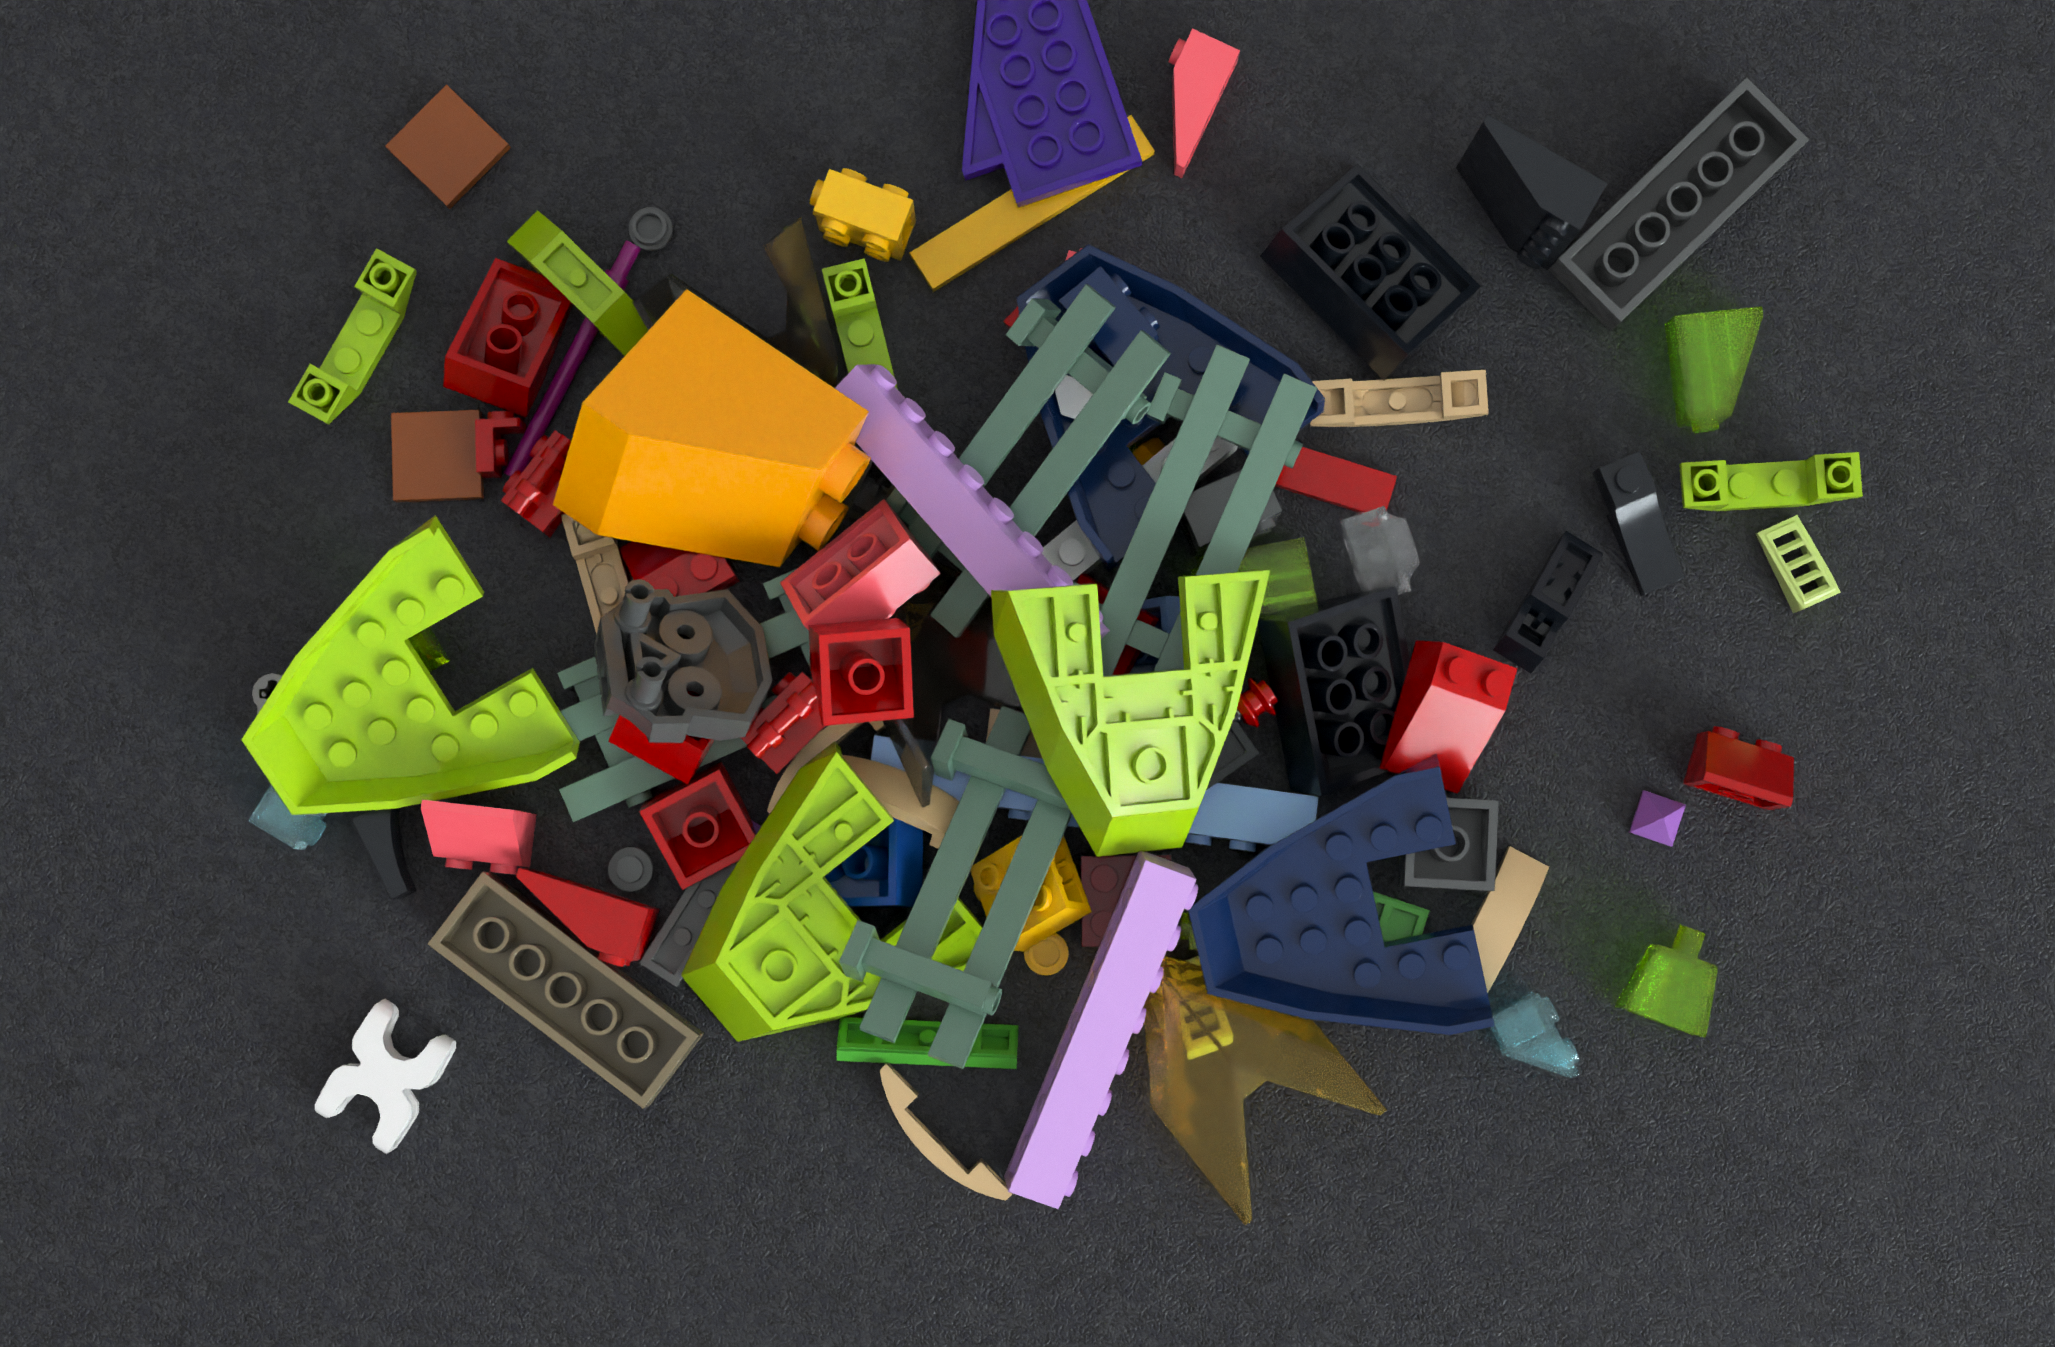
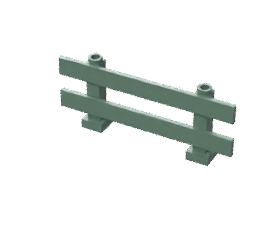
[886,284,1171,638]
[1073,345,1318,676]
[557,569,813,822]
[839,706,1072,1069]

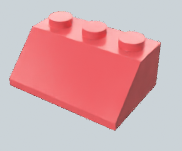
[780,499,941,631]

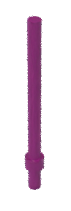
[504,240,641,477]

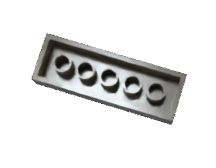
[428,871,704,1109]

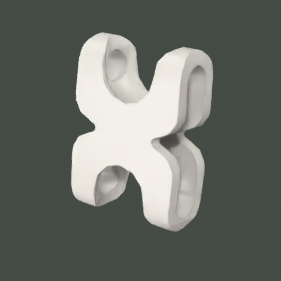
[315,999,456,1154]

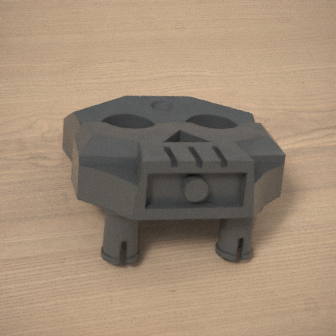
[594,579,772,743]

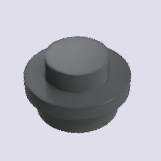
[628,207,673,252]
[608,847,654,892]

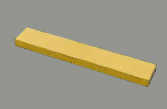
[909,115,1155,292]

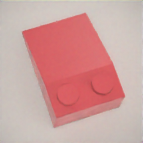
[421,800,537,875]

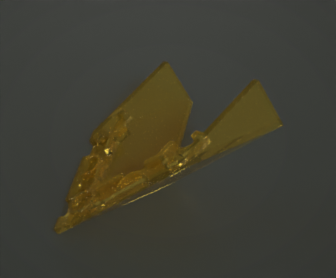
[1143,955,1387,1225]

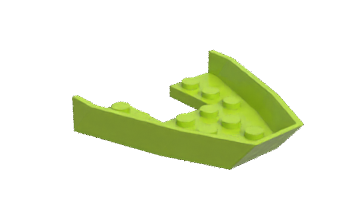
[241,515,580,815]
[991,569,1270,857]
[681,741,983,1042]

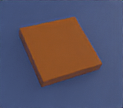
[385,84,511,209]
[391,410,484,502]

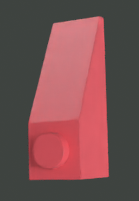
[1168,28,1240,178]

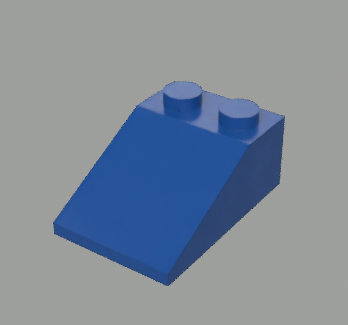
[824,817,923,909]

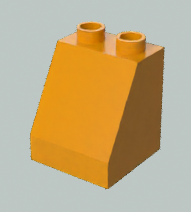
[553,289,871,567]

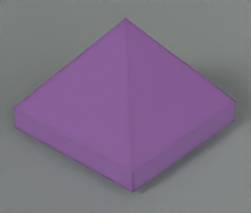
[1629,790,1686,847]

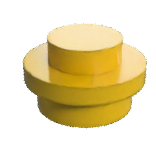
[1024,933,1069,975]

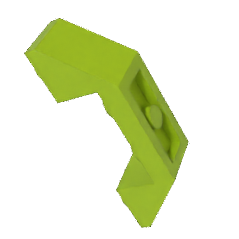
[507,210,655,357]
[288,248,417,425]
[822,258,898,390]
[1679,452,1863,511]

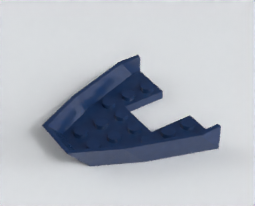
[1016,244,1325,572]
[1188,753,1495,1035]

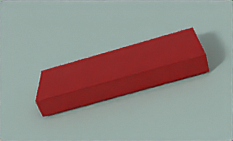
[1275,447,1397,520]

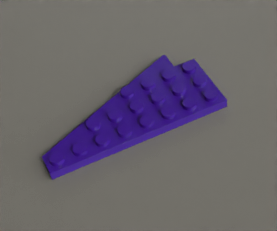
[962,0,1143,208]

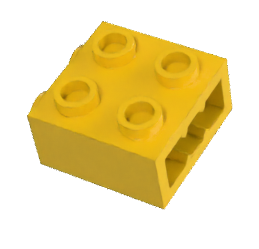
[810,168,916,262]
[970,835,1092,952]

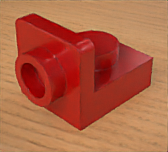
[475,411,526,478]

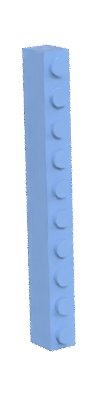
[871,735,1319,852]

